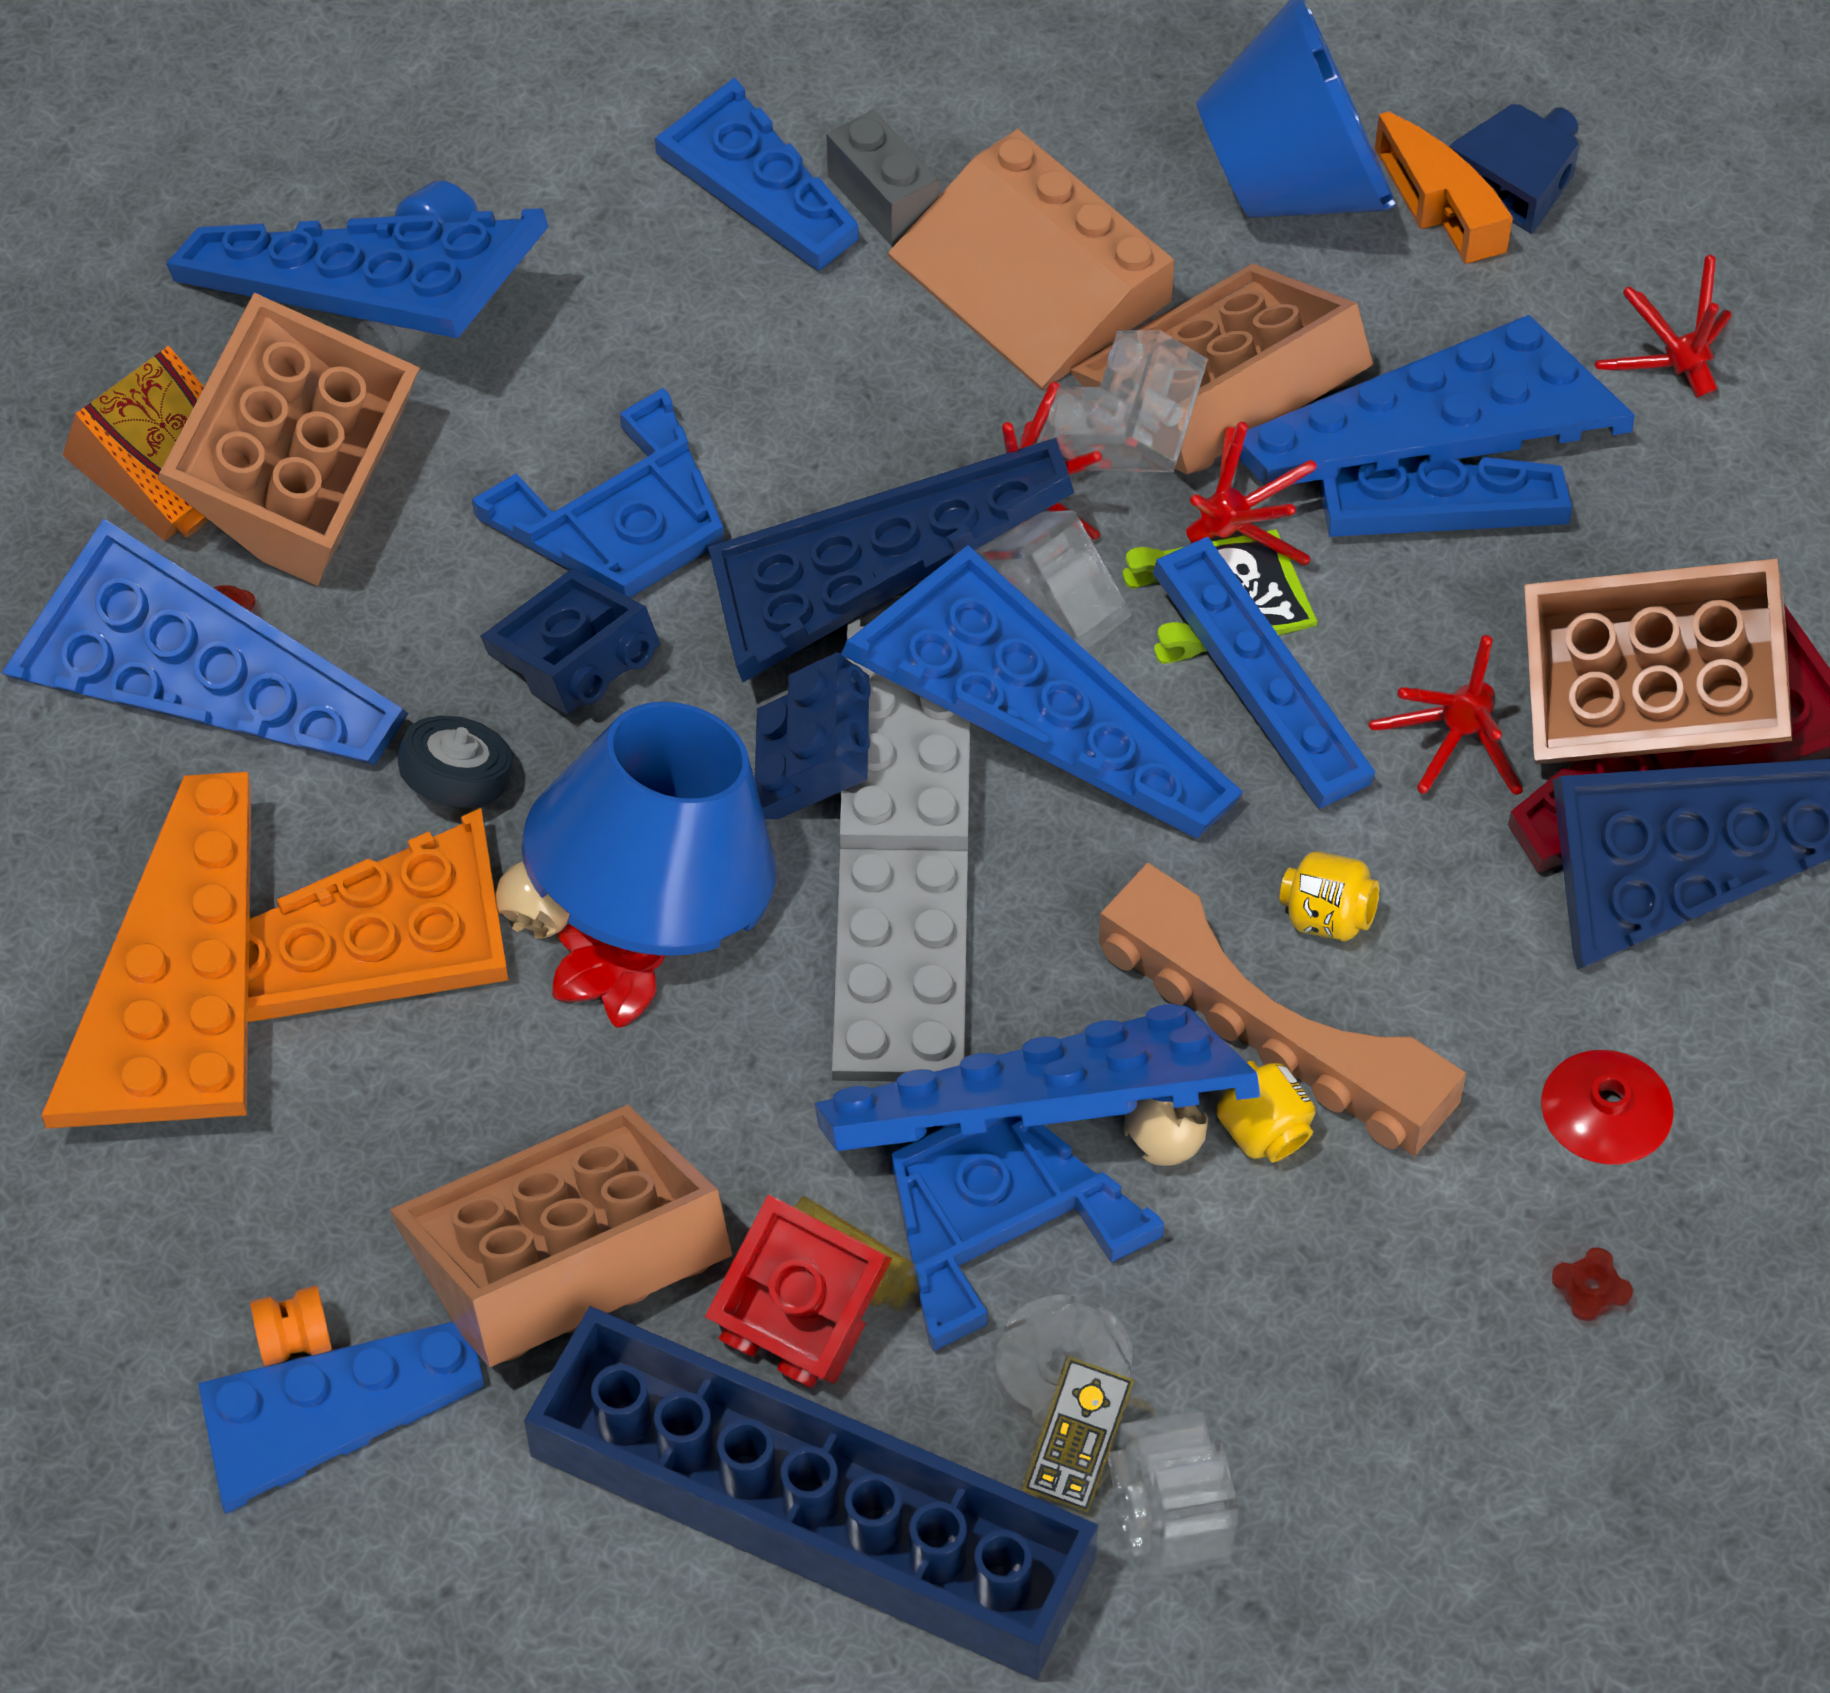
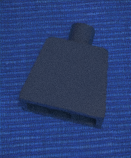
[1449,104,1580,234]

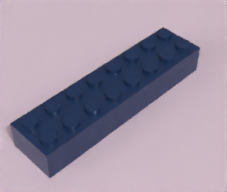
[524,1306,1098,1680]

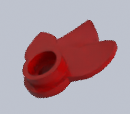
[552,923,665,1028]

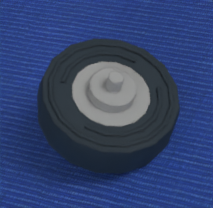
[398,715,513,807]

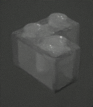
[1041,330,1208,473]
[974,510,1132,650]
[1108,1410,1238,1578]

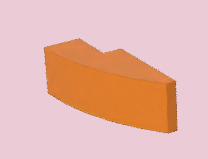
[1375,111,1513,264]

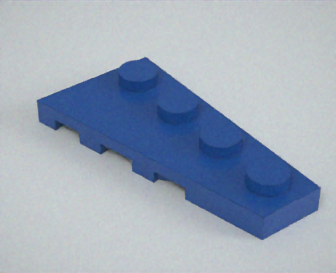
[655,77,859,271]
[1318,455,1572,537]
[198,1322,484,1514]

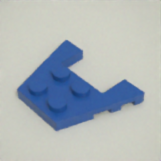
[472,388,724,598]
[891,1115,1164,1352]

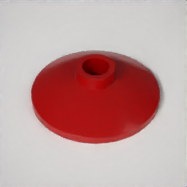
[1541,1050,1674,1165]

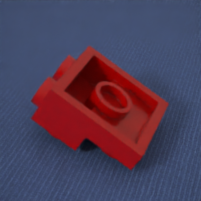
[705,1194,892,1389]

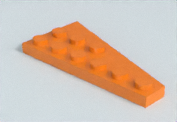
[41,771,251,1129]
[248,808,509,1022]

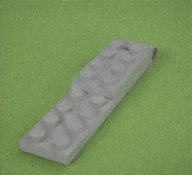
[832,595,970,1082]

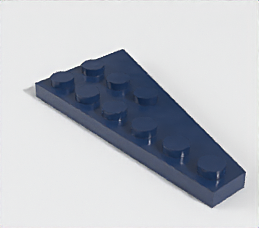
[708,437,1074,683]
[1553,759,1830,970]

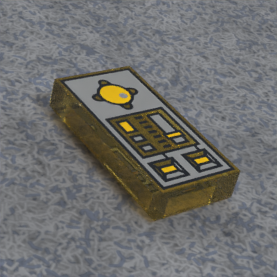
[1020,1356,1134,1513]

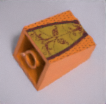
[62,346,209,542]

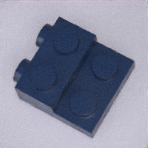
[480,568,661,714]
[755,652,871,819]

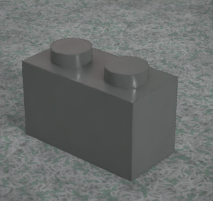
[826,109,939,247]

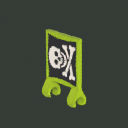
[1122,529,1318,664]

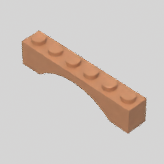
[1099,863,1466,1156]

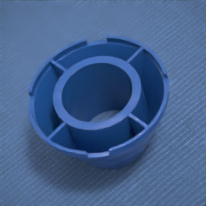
[1196,0,1397,218]
[522,702,776,956]

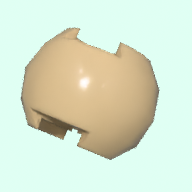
[496,861,570,939]
[1123,1099,1208,1166]

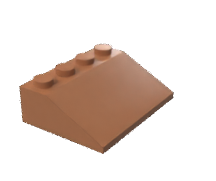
[888,129,1175,391]
[1070,263,1373,475]
[158,293,420,586]
[1524,558,1792,765]
[390,1104,733,1367]

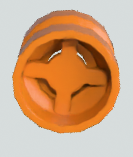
[250,1285,332,1367]

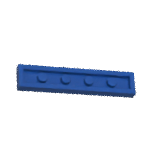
[1153,537,1375,809]

